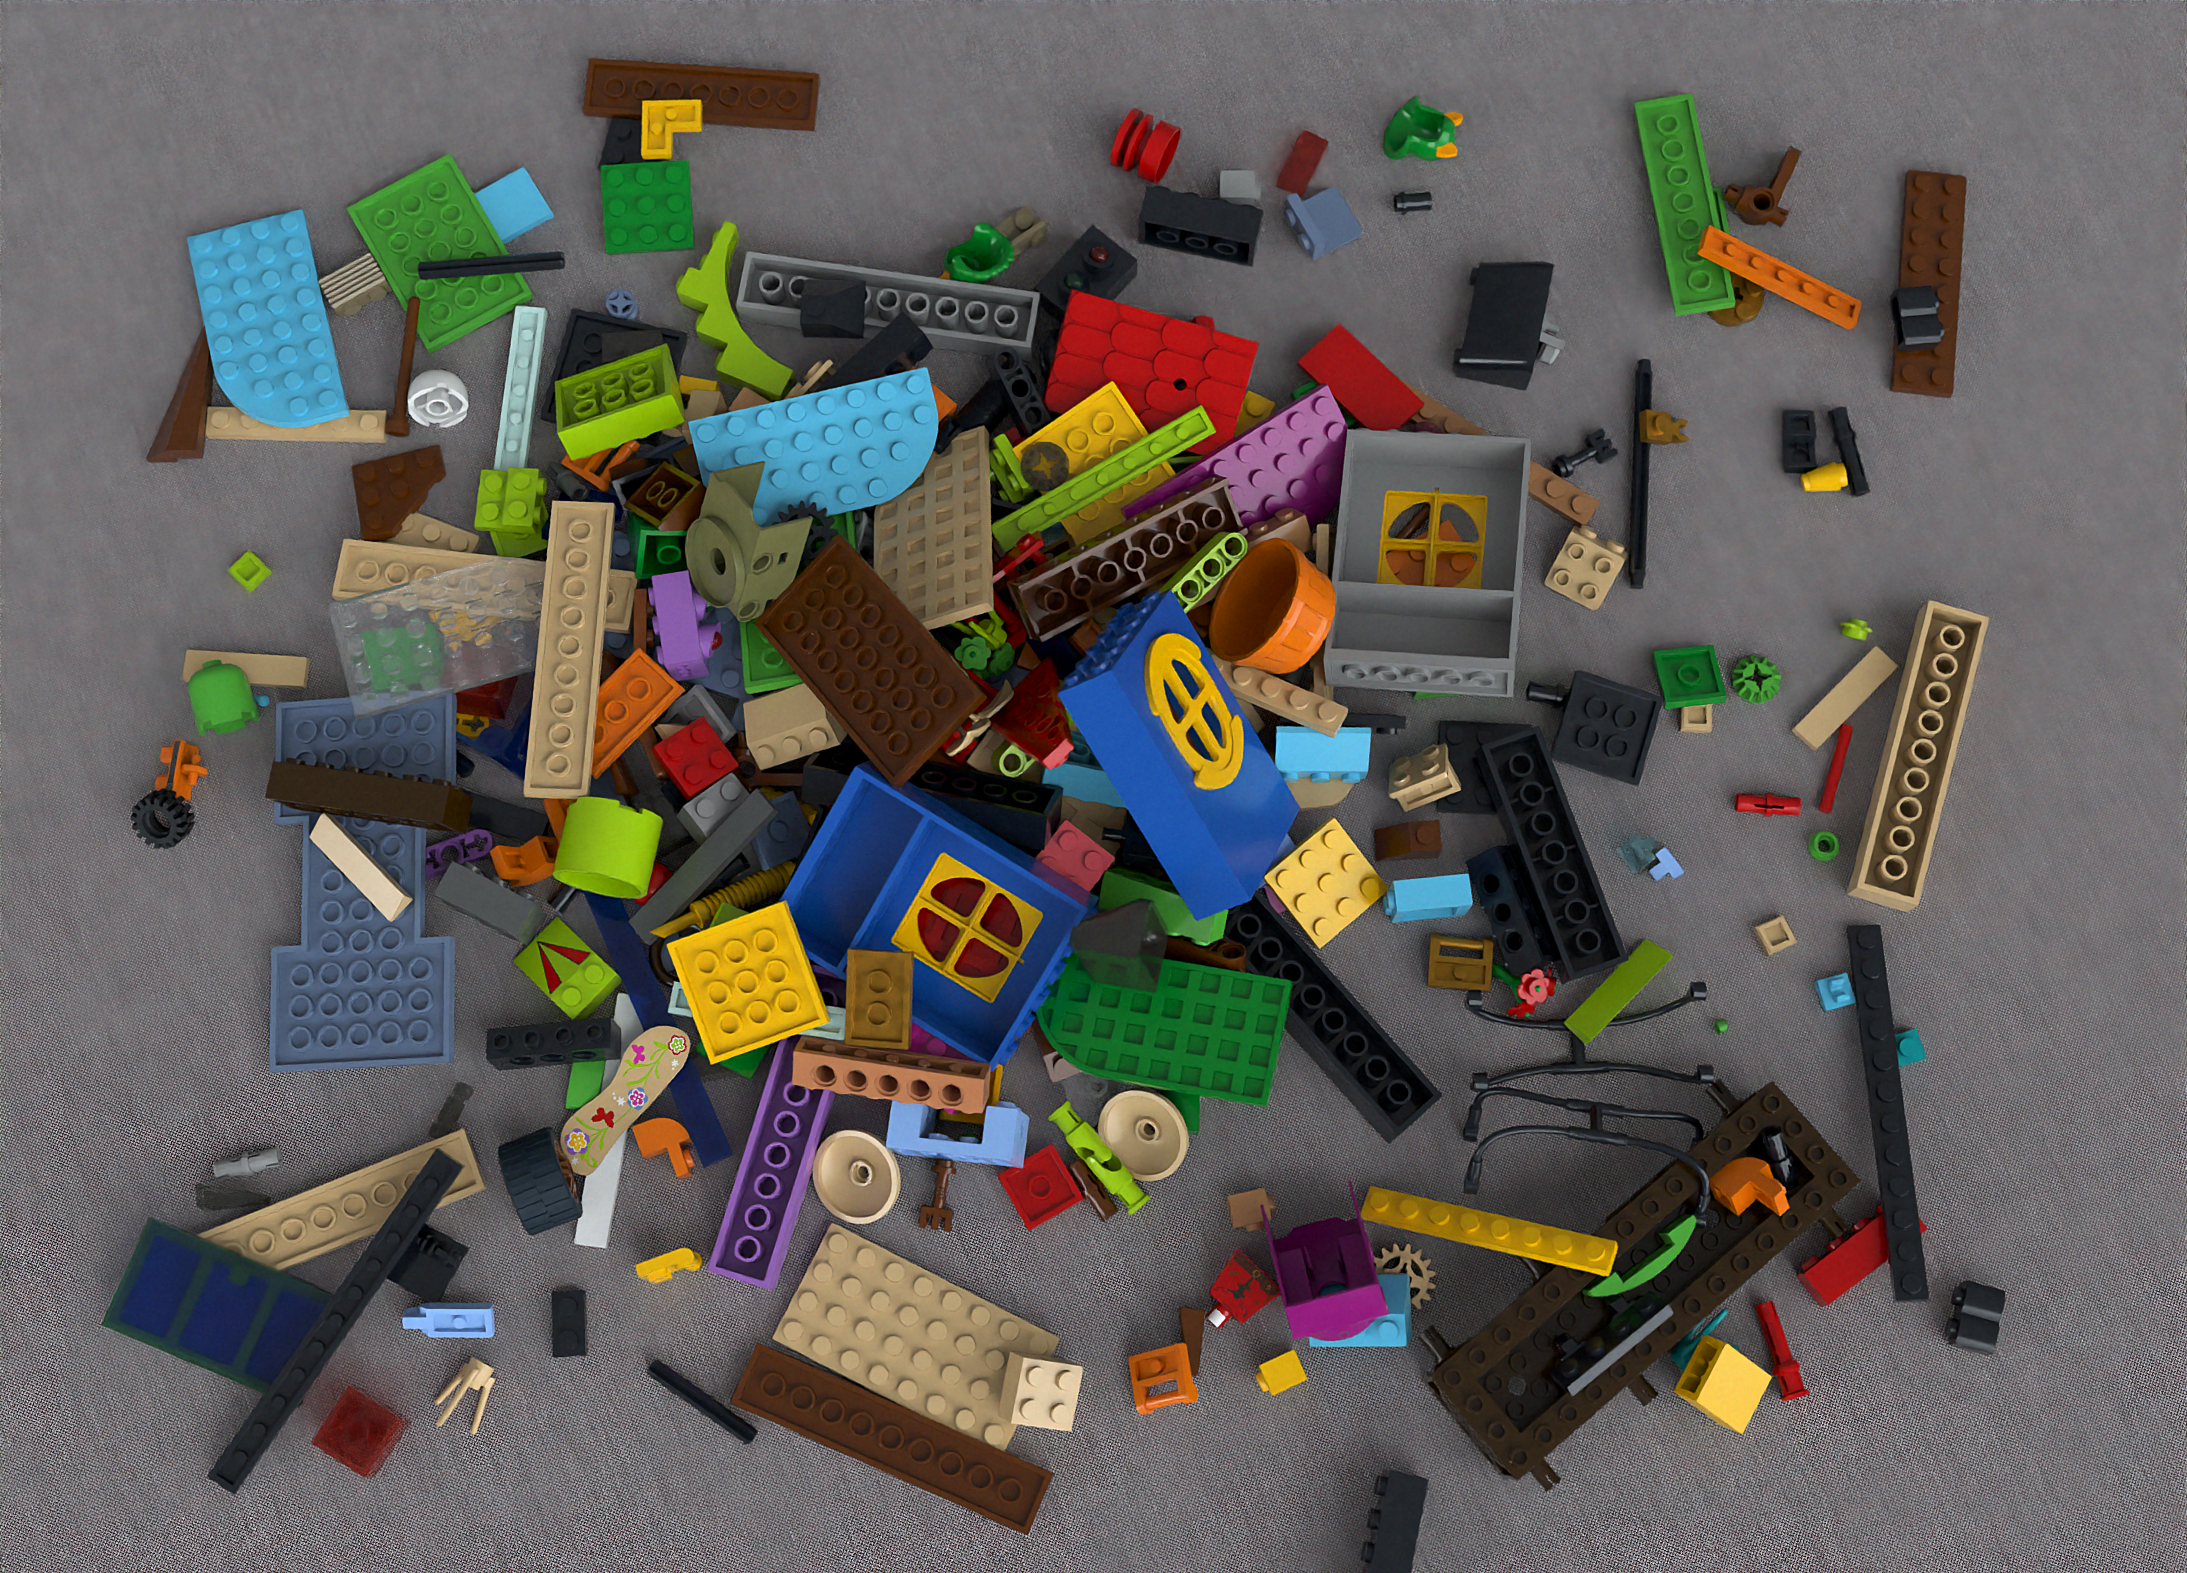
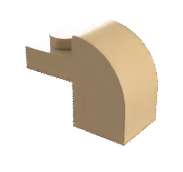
[662,390,728,445]

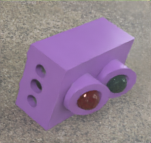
[648,570,723,681]

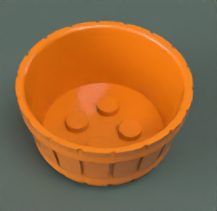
[1209,538,1336,674]

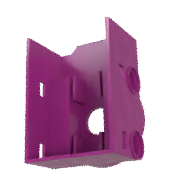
[1260,1181,1389,1341]

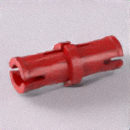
[1735,792,1801,817]

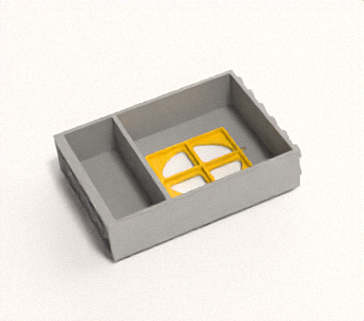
[1324,428,1532,698]

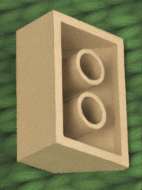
[743,682,848,770]

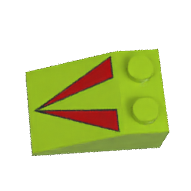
[513,917,623,1021]

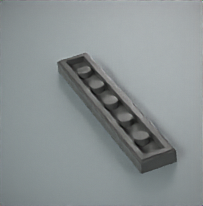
[628,788,779,945]

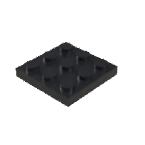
[1550,670,1664,786]
[1437,721,1532,815]

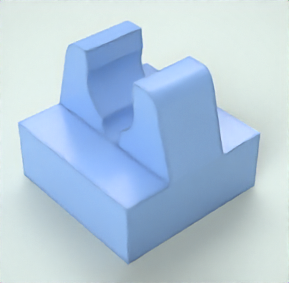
[1649,847,1685,881]

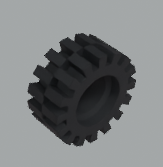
[131,789,195,850]

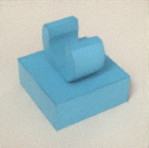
[1814,973,1857,1012]

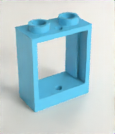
[1383,873,1473,923]

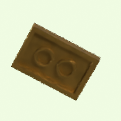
[845,947,914,1050]

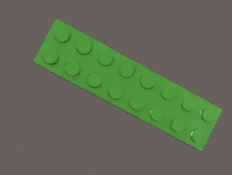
[1633,93,1736,317]

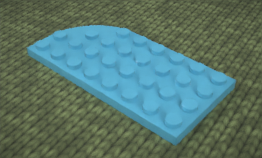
[187,209,350,428]
[688,367,939,528]

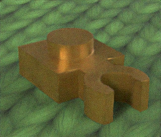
[1639,409,1689,446]

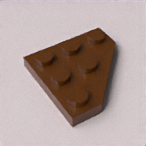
[351,444,446,542]

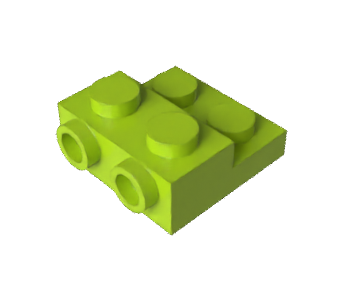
[989,433,1035,505]
[474,467,547,534]

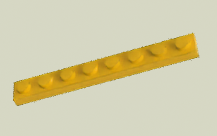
[1360,1186,1618,1277]

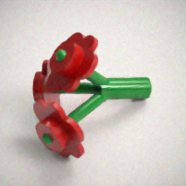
[1492,963,1558,1019]

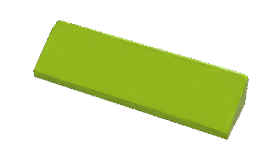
[1564,939,1674,1045]

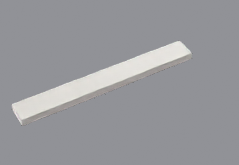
[574,993,651,1249]

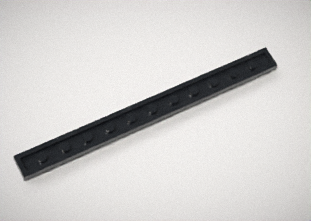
[1847,924,1929,1303]
[207,1148,465,1495]

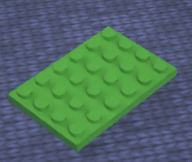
[346,153,534,354]

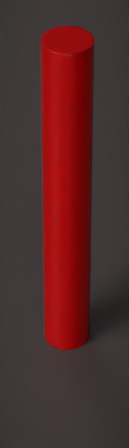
[1818,724,1854,814]

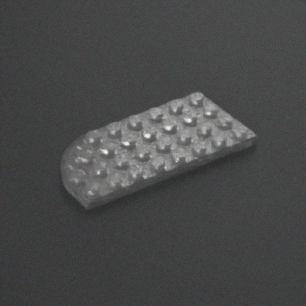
[327,557,546,720]

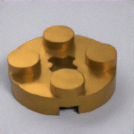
[1708,270,1764,327]

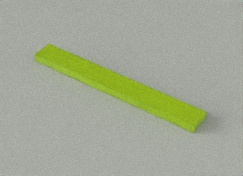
[991,405,1216,553]

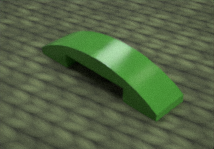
[1581,1214,1697,1297]

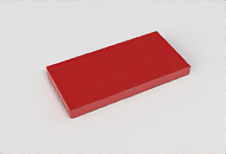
[1296,323,1424,431]

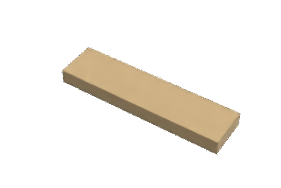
[1791,646,1899,751]
[182,650,310,689]

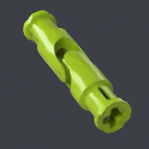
[1047,1100,1151,1215]

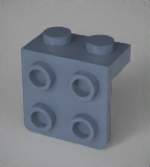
[1283,187,1362,261]

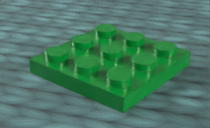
[600,160,695,255]

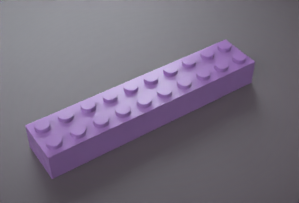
[707,964,847,1291]

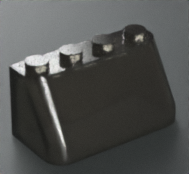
[1070,898,1168,993]

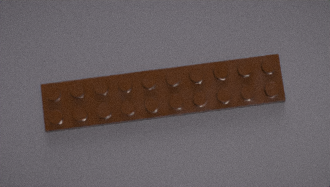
[730,1342,1054,1536]

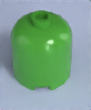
[188,660,261,736]

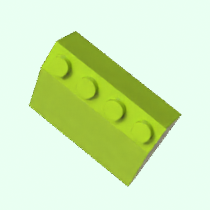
[555,343,685,461]

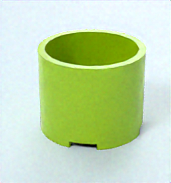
[553,797,663,898]

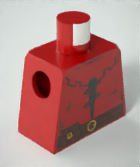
[1205,1248,1281,1330]

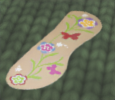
[560,1026,690,1176]

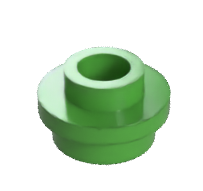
[1808,831,1840,862]

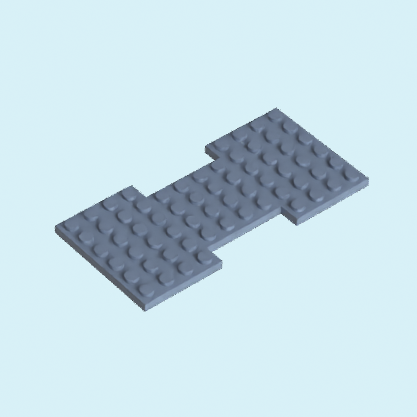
[269,690,457,1073]

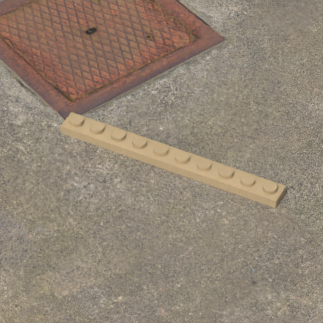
[1073,607,1348,738]

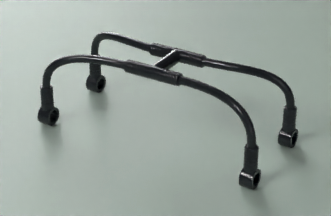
[1464,981,1714,1092]
[1463,1087,1711,1229]

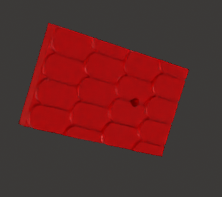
[1042,289,1259,456]

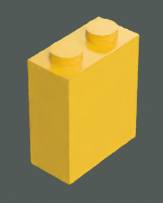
[1673,1334,1772,1434]

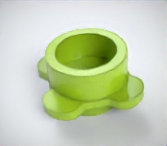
[1840,618,1873,641]

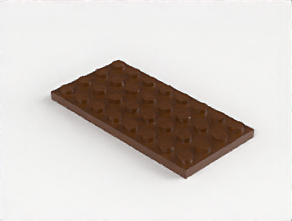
[754,534,988,788]

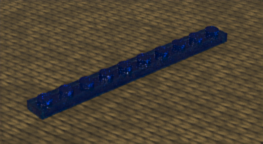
[583,890,734,1168]

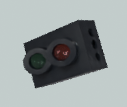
[1034,224,1138,323]

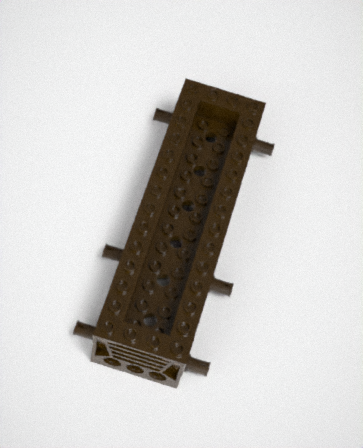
[1417,1078,1861,1492]

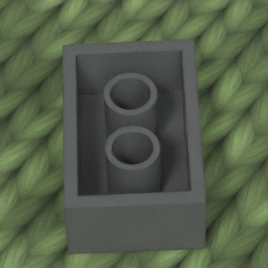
[433,861,547,946]

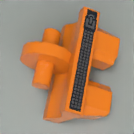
[154,739,208,801]

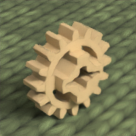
[1374,1244,1436,1310]

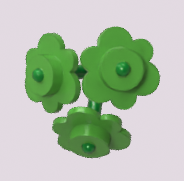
[955,634,1015,680]

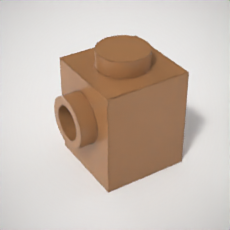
[1226,1188,1276,1233]

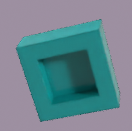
[1895,1028,1927,1067]

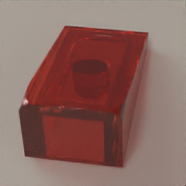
[1275,130,1329,198]

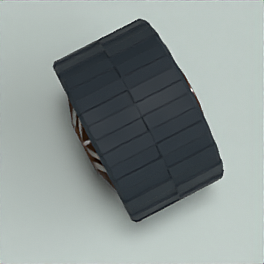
[497,1127,583,1236]

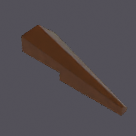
[147,325,214,463]

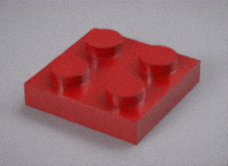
[651,716,740,801]
[997,1144,1084,1232]

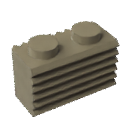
[317,252,392,318]

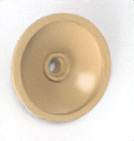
[1098,1088,1189,1181]
[813,1129,901,1224]

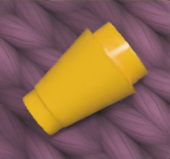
[1800,461,1848,492]

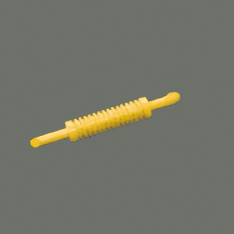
[649,810,818,938]

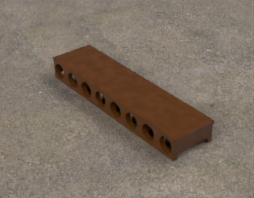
[1006,474,1248,642]

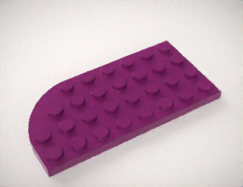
[1120,383,1348,530]

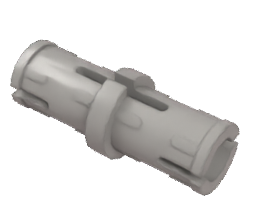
[213,1146,283,1181]

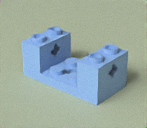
[886,1100,1029,1168]

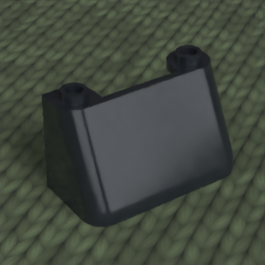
[1452,261,1554,391]

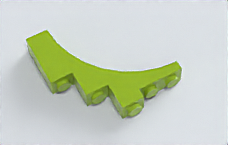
[676,220,796,402]

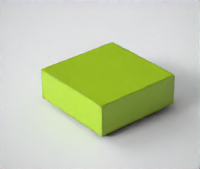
[227,550,273,593]

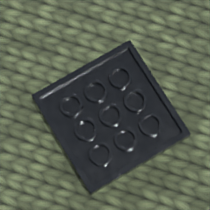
[540,308,688,446]

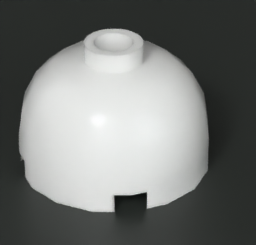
[408,370,469,427]

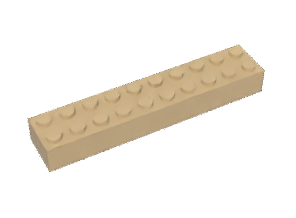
[1847,600,1989,913]

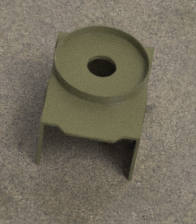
[685,461,813,622]

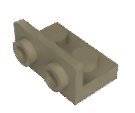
[995,205,1048,264]

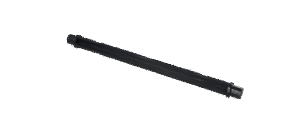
[1628,358,1653,589]

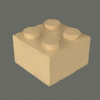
[998,1351,1084,1432]

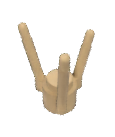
[435,1357,496,1435]

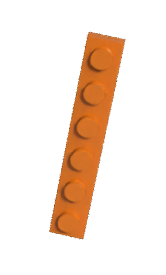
[1697,225,1862,331]

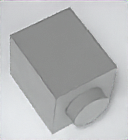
[1219,170,1261,206]

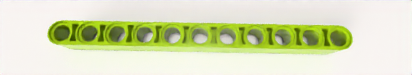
[991,532,1248,777]

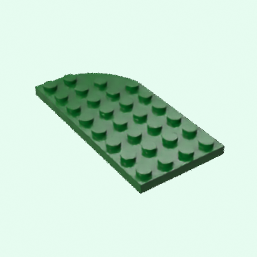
[1036,944,1293,1109]

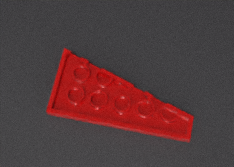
[988,656,1074,770]

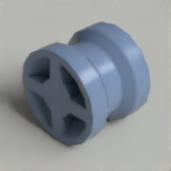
[606,288,639,321]

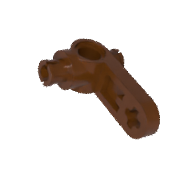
[1722,146,1802,228]
[732,730,803,794]

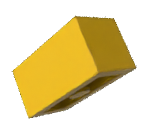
[679,375,720,401]

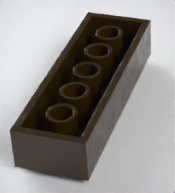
[265,758,474,835]

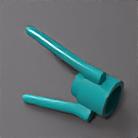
[1669,1308,1739,1371]

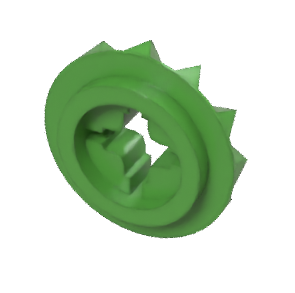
[1731,655,1782,704]

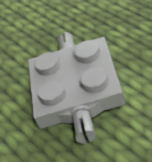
[658,684,737,745]

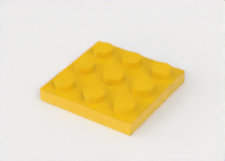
[1262,817,1389,949]

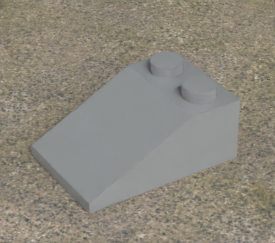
[677,772,762,885]

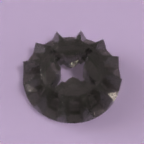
[1021,442,1070,491]

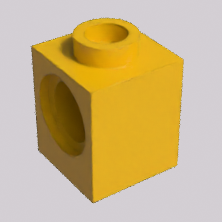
[1255,1349,1308,1396]

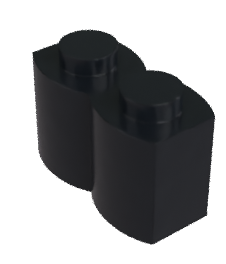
[1890,285,1944,352]
[1945,1280,2006,1356]

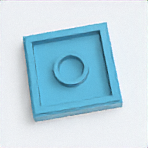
[474,167,554,244]

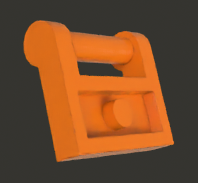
[561,440,640,494]
[1128,1343,1198,1415]

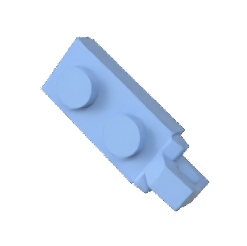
[402,1302,495,1338]

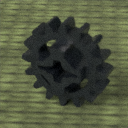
[772,501,838,567]

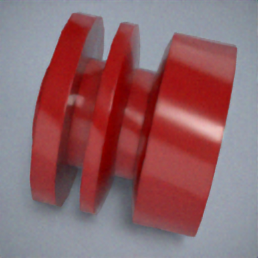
[1110,108,1181,185]

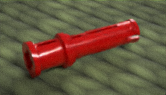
[1754,1300,1810,1402]

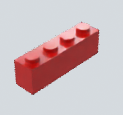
[1796,1203,1928,1307]

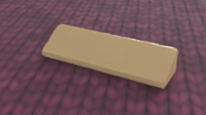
[309,812,413,922]

